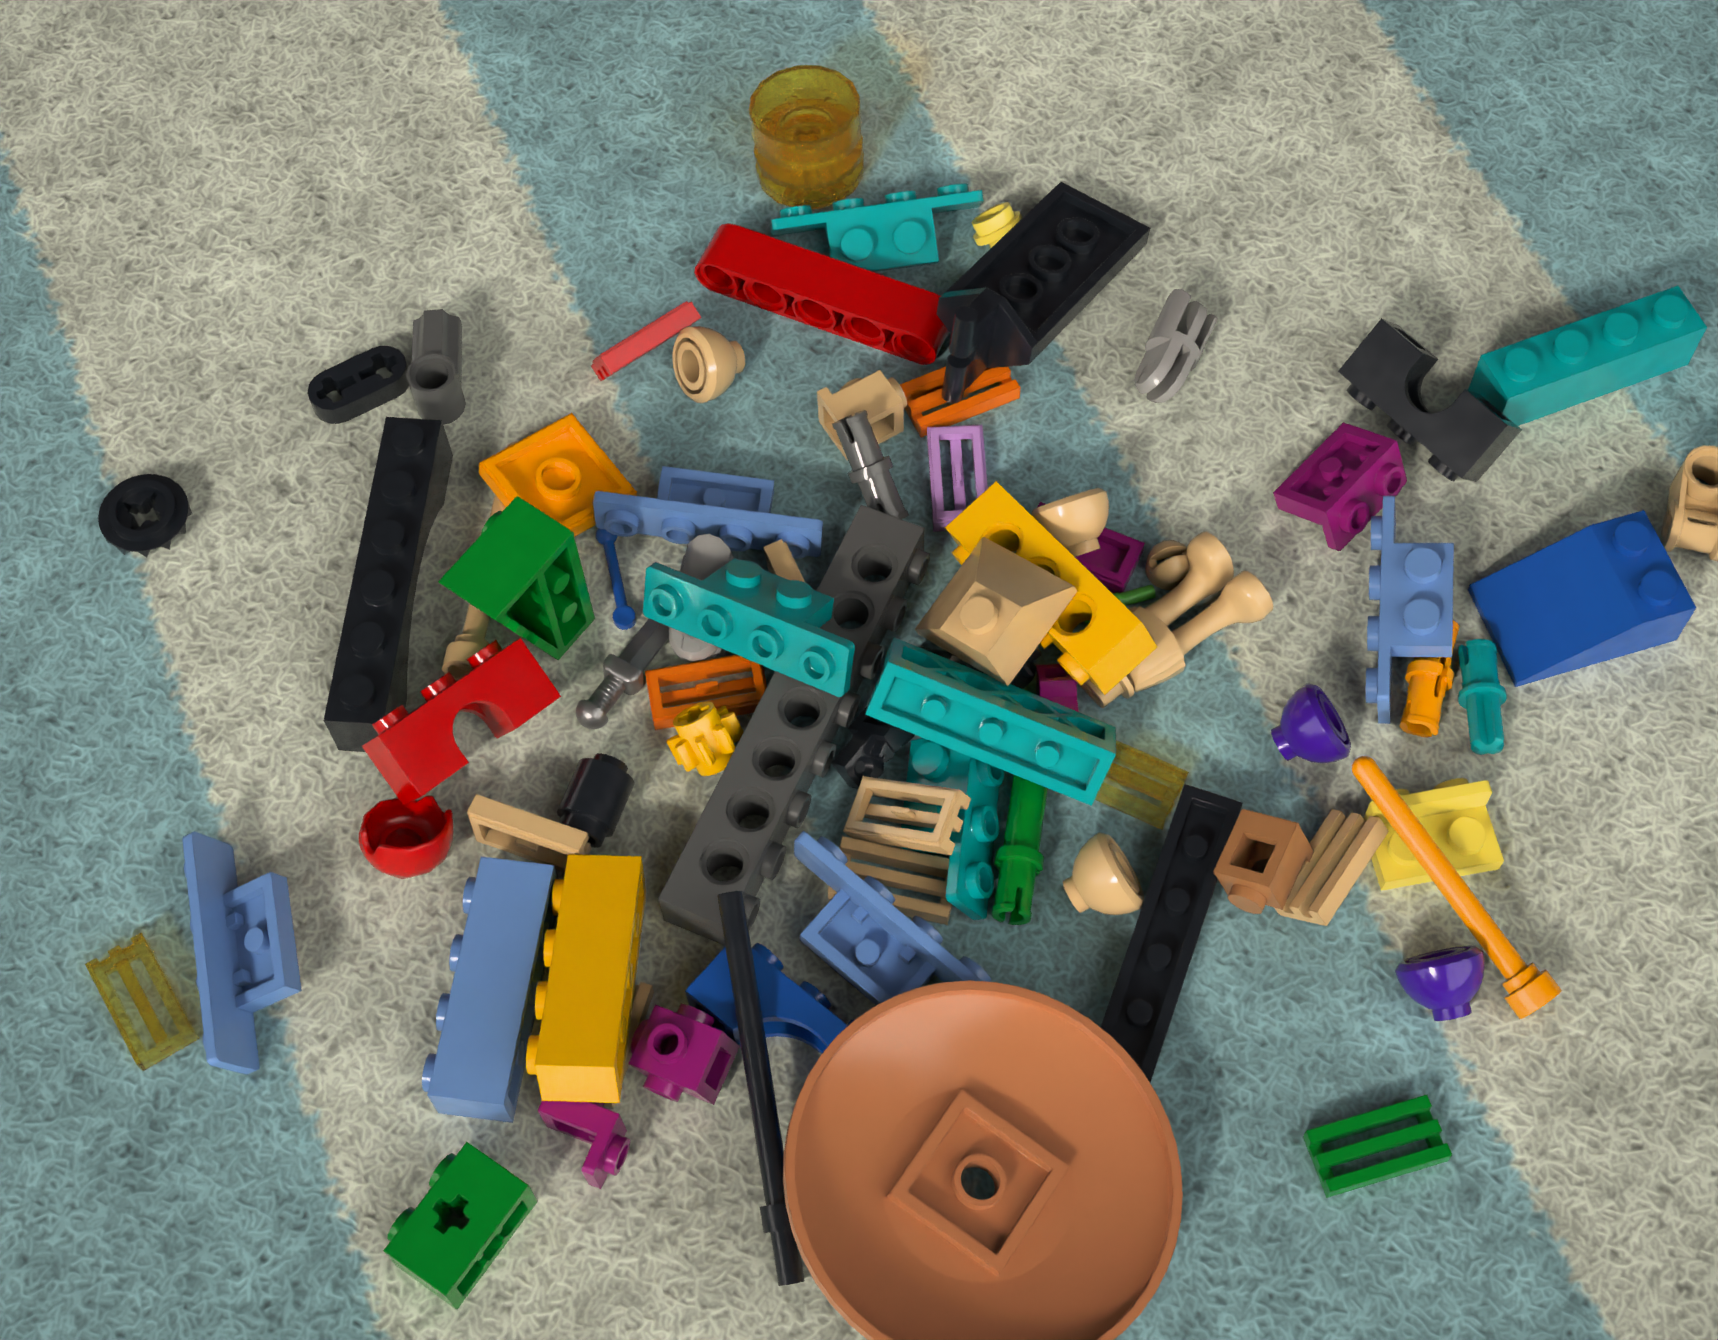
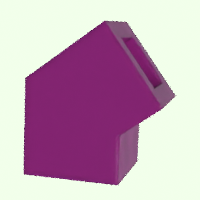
[1036,664,1079,712]

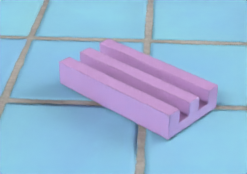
[927,425,988,532]

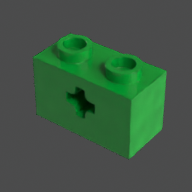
[383,1142,538,1310]

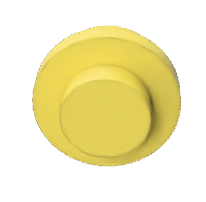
[972,202,1023,248]

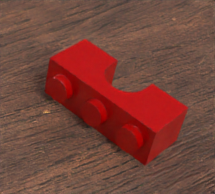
[362,637,561,805]

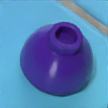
[1271,683,1351,763]
[1395,945,1485,1021]

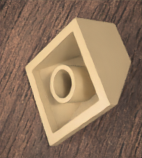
[915,537,1077,686]

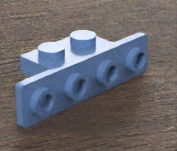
[593,466,823,559]
[1366,496,1454,724]
[182,831,302,1075]
[794,831,991,1005]

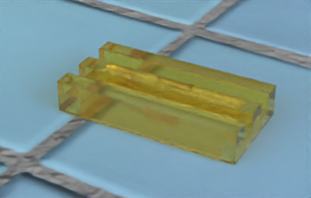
[1095,740,1189,830]
[85,932,200,1071]

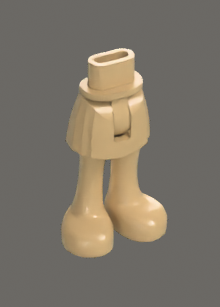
[1080,532,1274,708]

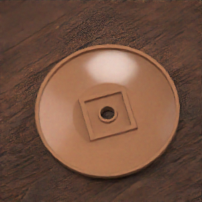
[783,980,1183,1340]

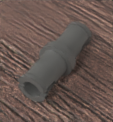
[832,410,909,519]

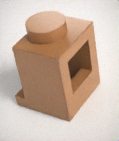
[1213,809,1314,914]

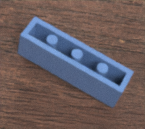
[422,857,559,1123]

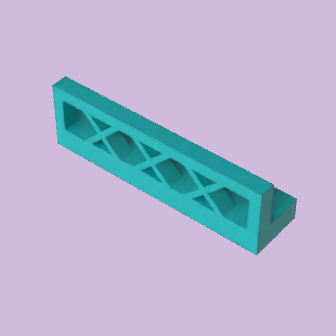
[865,637,1116,806]

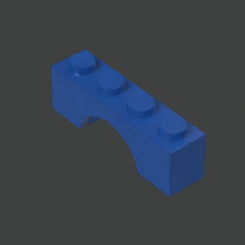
[685,943,854,1054]

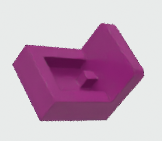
[538,1101,630,1189]

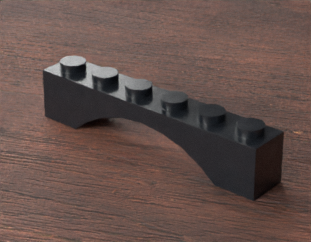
[323,417,453,752]

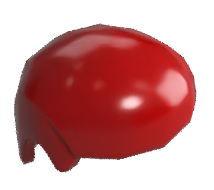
[359,795,454,879]

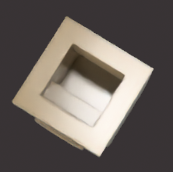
[817,370,907,461]

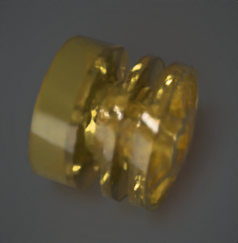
[749,65,864,209]

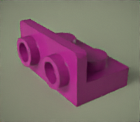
[1273,422,1407,551]

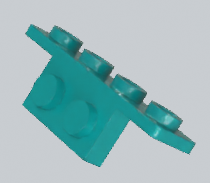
[770,183,984,272]
[643,558,855,697]
[899,738,1005,920]

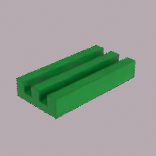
[1303,1095,1452,1198]

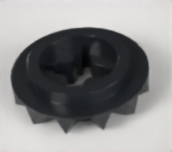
[98,474,192,558]

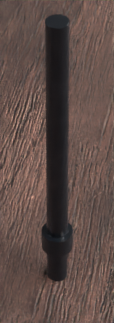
[717,891,805,1286]

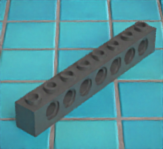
[658,505,930,946]

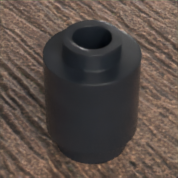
[557,753,635,848]

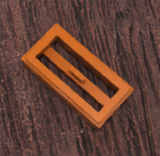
[900,366,1021,438]
[645,655,767,730]

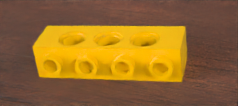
[945,481,1157,695]

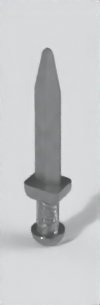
[576,619,669,729]

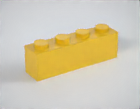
[526,854,646,1103]

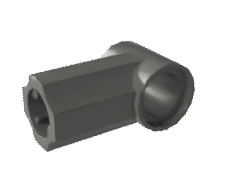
[406,309,466,425]

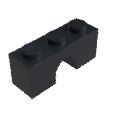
[1338,318,1522,482]

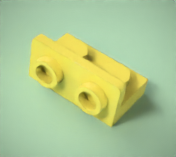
[1363,778,1504,891]

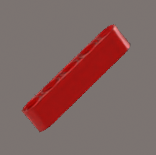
[694,223,949,365]

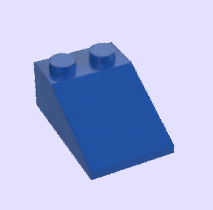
[1467,510,1696,687]

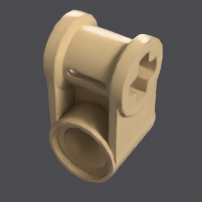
[1660,445,1718,561]

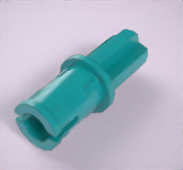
[1457,639,1507,755]

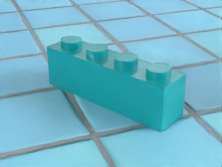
[1468,285,1707,426]

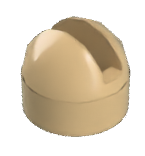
[1145,540,1189,590]

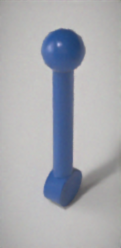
[596,528,636,630]

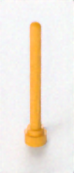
[1352,756,1562,1019]

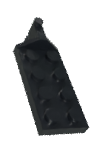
[936,182,1151,403]

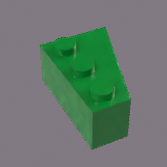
[438,496,595,660]

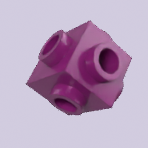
[628,1003,740,1105]

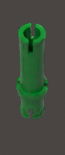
[991,775,1048,925]

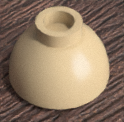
[672,326,745,403]
[1031,488,1109,557]
[1063,832,1144,915]

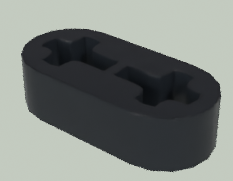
[307,346,409,424]

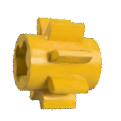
[666,701,744,776]

